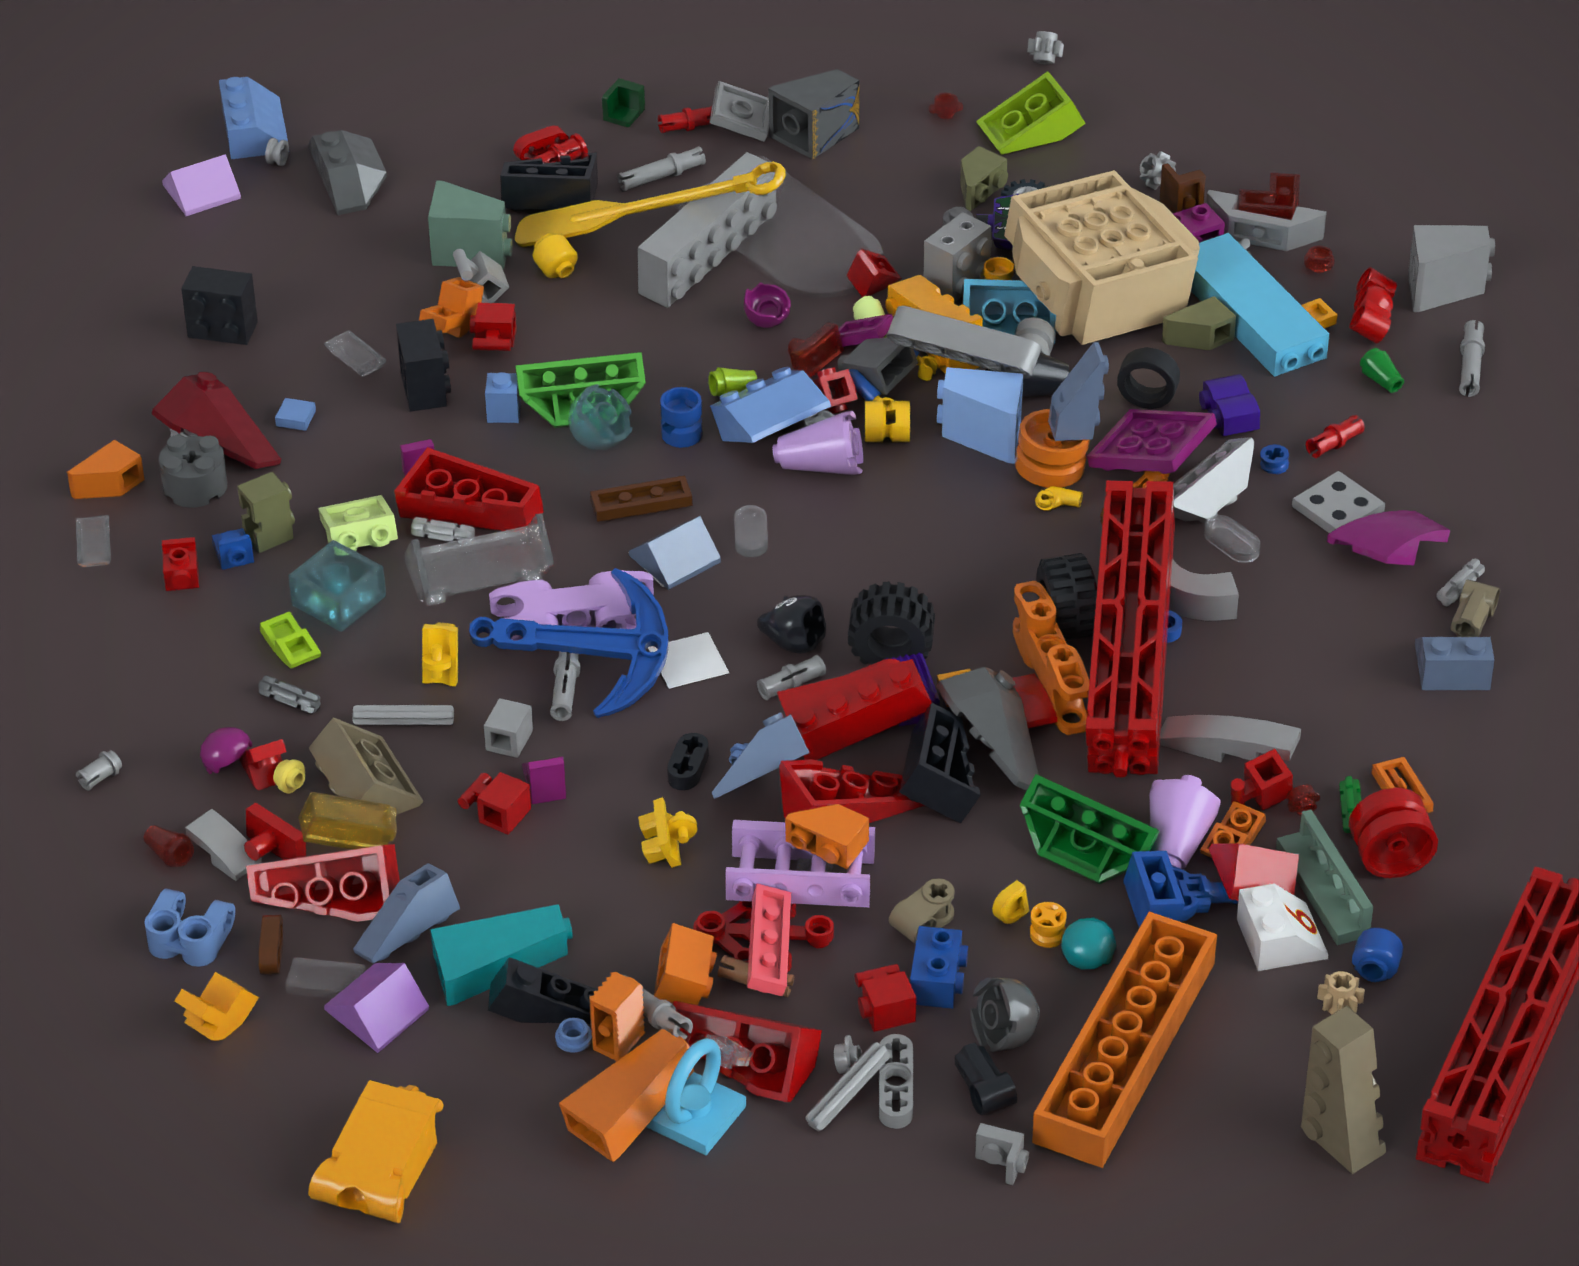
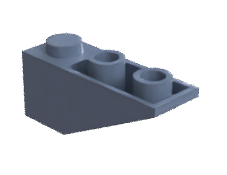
[1048,342,1109,441]
[353,863,460,964]

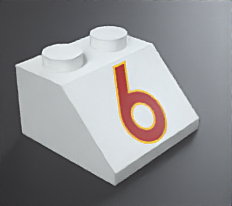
[1237,884,1328,971]

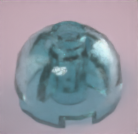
[568,384,633,450]

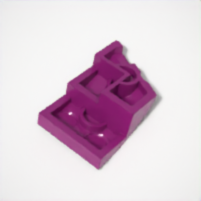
[1326,510,1450,566]

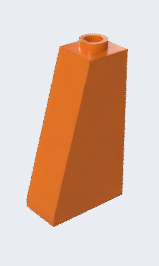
[559,1029,694,1162]

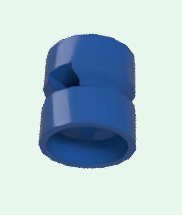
[660,387,703,448]

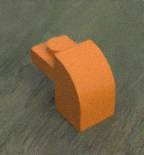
[419,277,484,338]

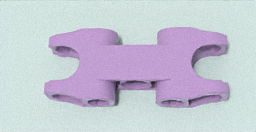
[489,570,654,641]

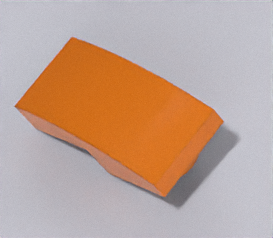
[1200,801,1266,858]

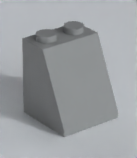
[1408,225,1495,312]

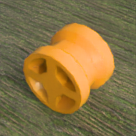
[1030,902,1066,948]

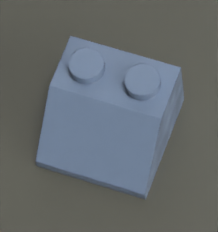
[1415,637,1494,690]

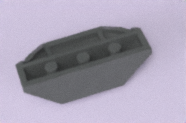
[308,130,387,215]

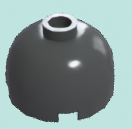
[971,977,1040,1052]

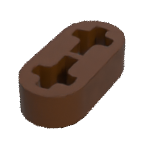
[259,915,283,975]

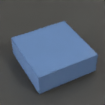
[275,398,316,431]

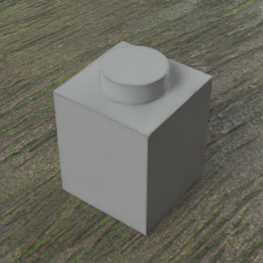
[484,698,533,758]

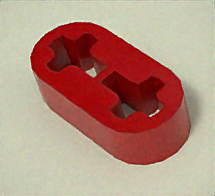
[513,125,569,160]

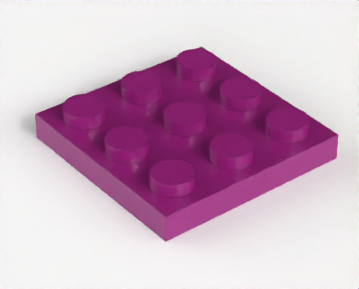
[1087,409,1217,474]

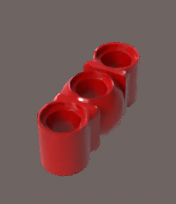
[1349,267,1397,344]

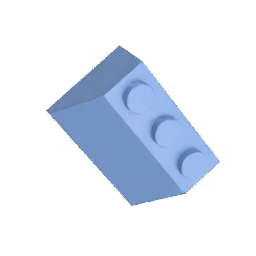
[219,77,290,159]
[710,367,831,443]

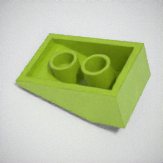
[976,71,1086,155]

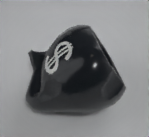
[757,595,826,654]

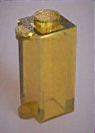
[299,792,397,849]

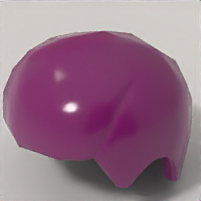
[744,282,791,328]
[200,727,253,775]

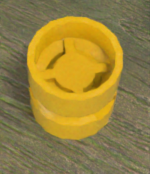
[865,401,910,442]

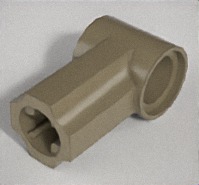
[1451,579,1500,637]

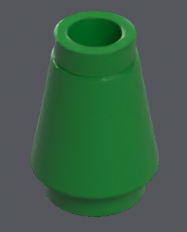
[1360,348,1404,393]

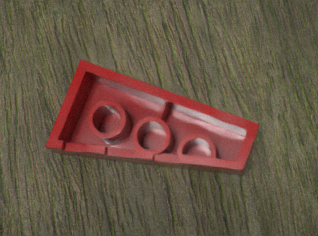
[394,447,544,534]
[777,659,931,760]

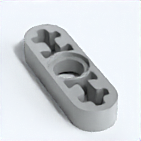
[879,1034,913,1129]

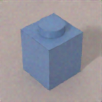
[485,372,521,423]

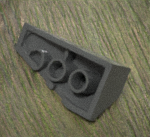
[936,667,1039,791]

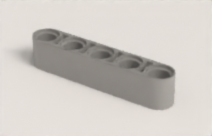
[887,306,1042,379]

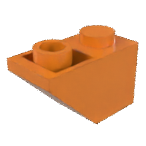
[67,440,145,499]
[785,804,869,869]

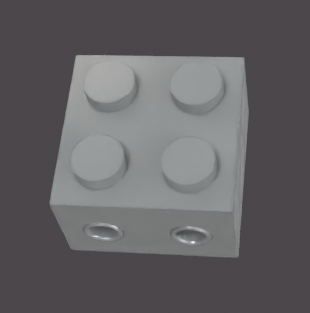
[923,212,992,302]

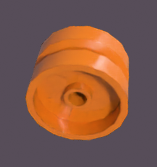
[1015,409,1090,488]

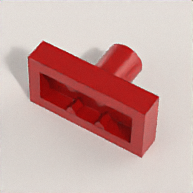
[244,803,306,861]

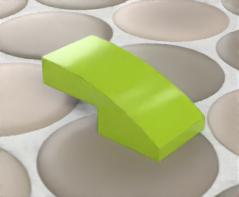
[260,611,321,669]

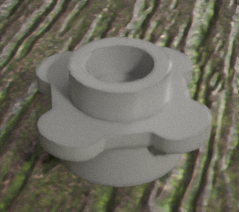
[834,1035,862,1074]

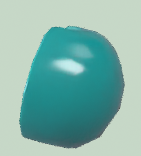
[1061,917,1117,970]

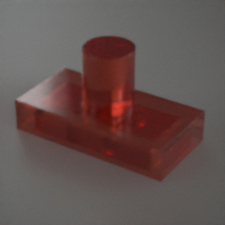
[788,322,844,378]

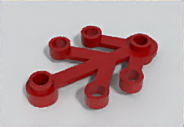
[693,901,834,972]

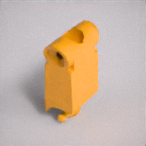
[308,1080,444,1223]

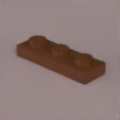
[590,475,693,522]

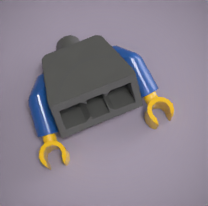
[837,338,938,422]

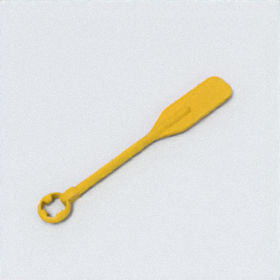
[515,161,786,247]

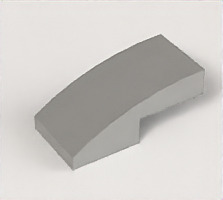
[185,809,262,881]

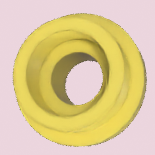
[273,759,305,794]

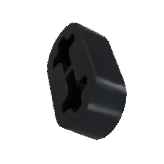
[667,733,709,790]

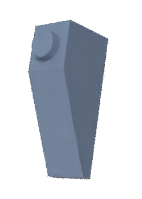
[711,712,809,799]

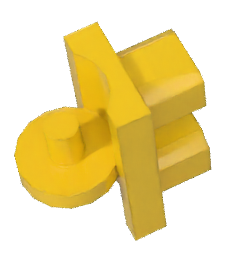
[422,622,458,687]
[638,797,698,868]

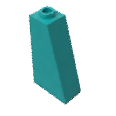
[430,904,573,1006]

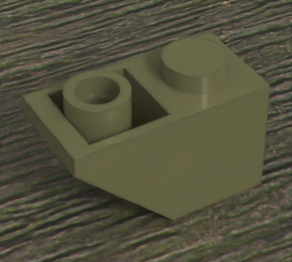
[960,146,1008,211]
[1162,296,1236,350]

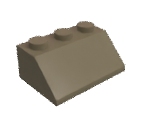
[309,717,423,823]

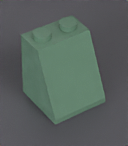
[428,180,513,269]

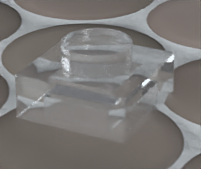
[706,1034,754,1069]

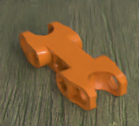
[1013,581,1090,735]

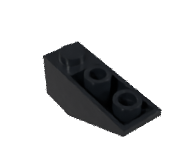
[487,957,598,1024]

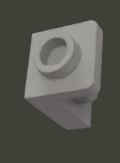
[975,1123,1029,1185]

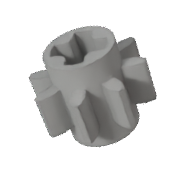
[1027,31,1064,64]
[1139,151,1176,190]

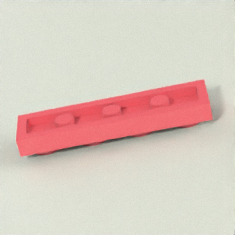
[747,883,791,997]

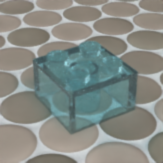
[288,540,386,632]

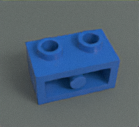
[910,926,968,1009]

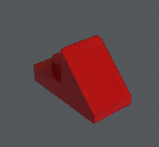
[239,739,287,790]

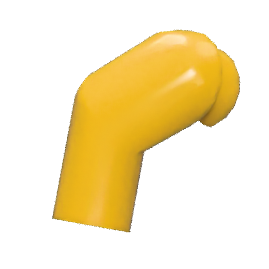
[1035,486,1083,511]

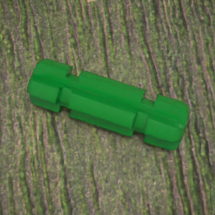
[1339,776,1362,836]

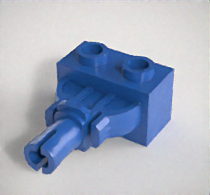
[1123,851,1238,928]

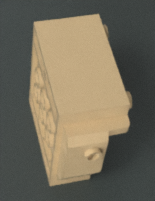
[1004,170,1200,345]

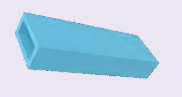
[1191,233,1329,377]

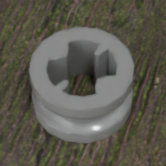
[265,138,289,166]

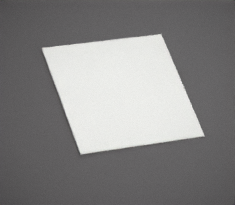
[648,632,729,689]

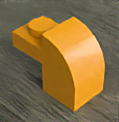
[174,972,259,1041]

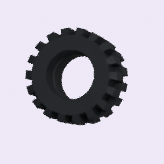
[1036,553,1097,640]
[848,581,935,665]

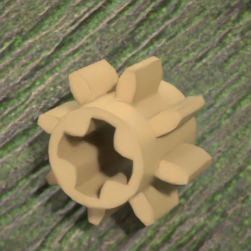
[1317,971,1365,1014]

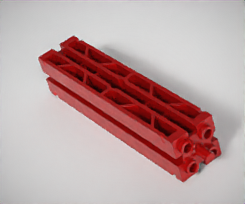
[1086,480,1175,778]
[1416,866,1579,1184]

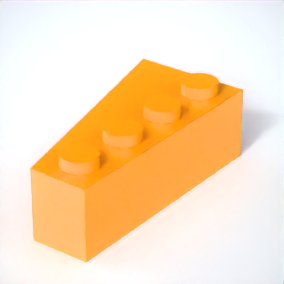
[885,275,983,374]

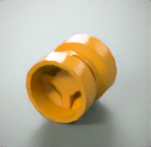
[984,257,1014,280]

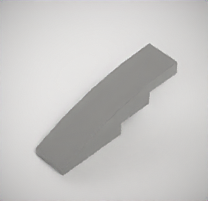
[1160,715,1301,762]

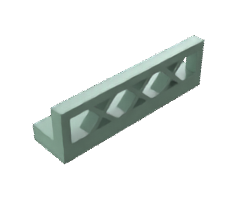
[1276,810,1373,945]

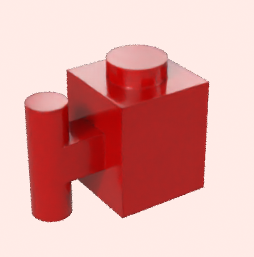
[470,302,517,351]
[1231,749,1293,811]
[457,772,531,835]
[854,963,916,1032]

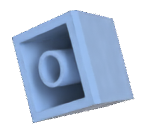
[937,367,1023,464]

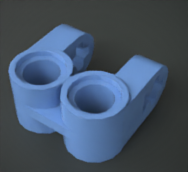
[144,888,235,967]

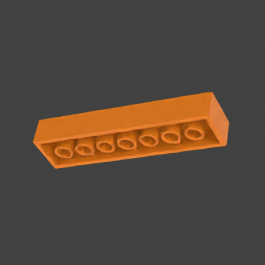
[1032,911,1217,1168]

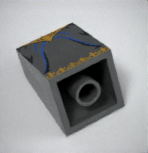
[768,69,860,159]

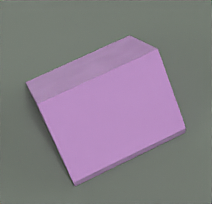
[162,154,241,216]

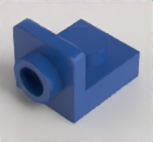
[211,528,254,570]

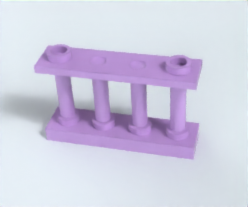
[726,820,875,908]

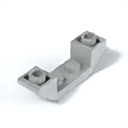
[1206,190,1326,251]

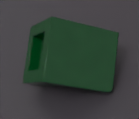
[602,78,645,127]

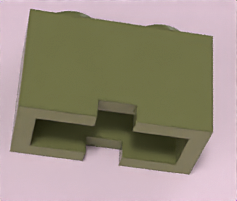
[237,472,295,553]

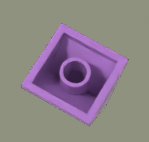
[324,963,429,1053]

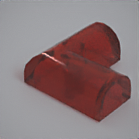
[1238,173,1300,220]

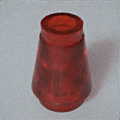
[144,825,194,867]

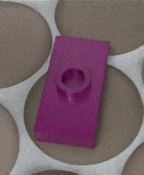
[830,314,894,348]

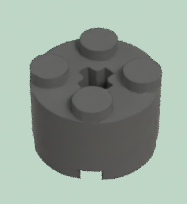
[159,435,228,507]

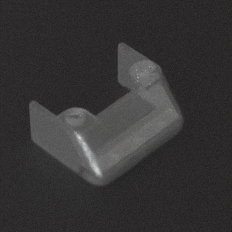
[404,513,554,606]

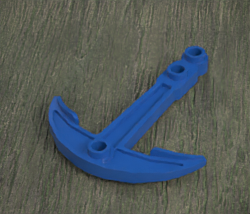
[469,568,668,718]

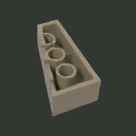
[1301,1006,1386,1174]

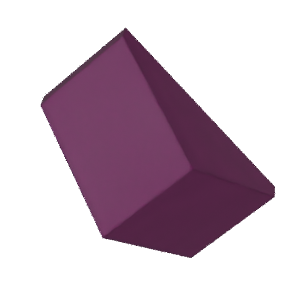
[522,757,566,804]

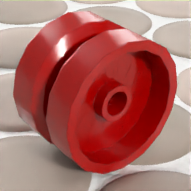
[1349,787,1439,879]

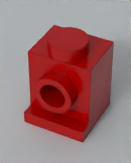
[162,537,199,591]

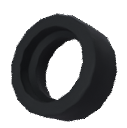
[1117,347,1180,409]

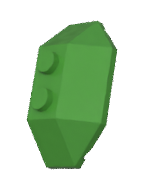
[515,352,646,428]

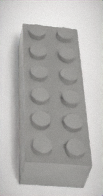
[638,152,777,308]

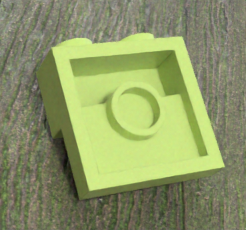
[318,495,398,554]

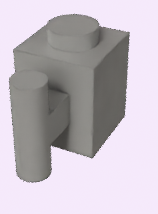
[453,249,509,303]

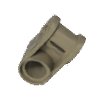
[889,878,955,944]

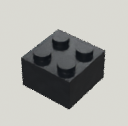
[181,266,258,345]
[396,319,451,412]

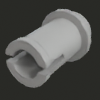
[76,750,122,791]

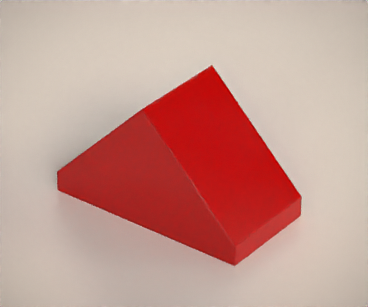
[846,249,902,298]

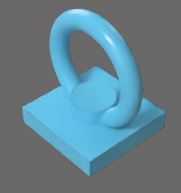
[646,1038,746,1156]

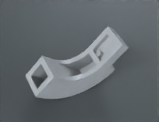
[1169,560,1239,621]

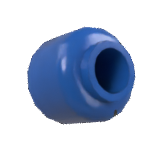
[1352,928,1404,982]

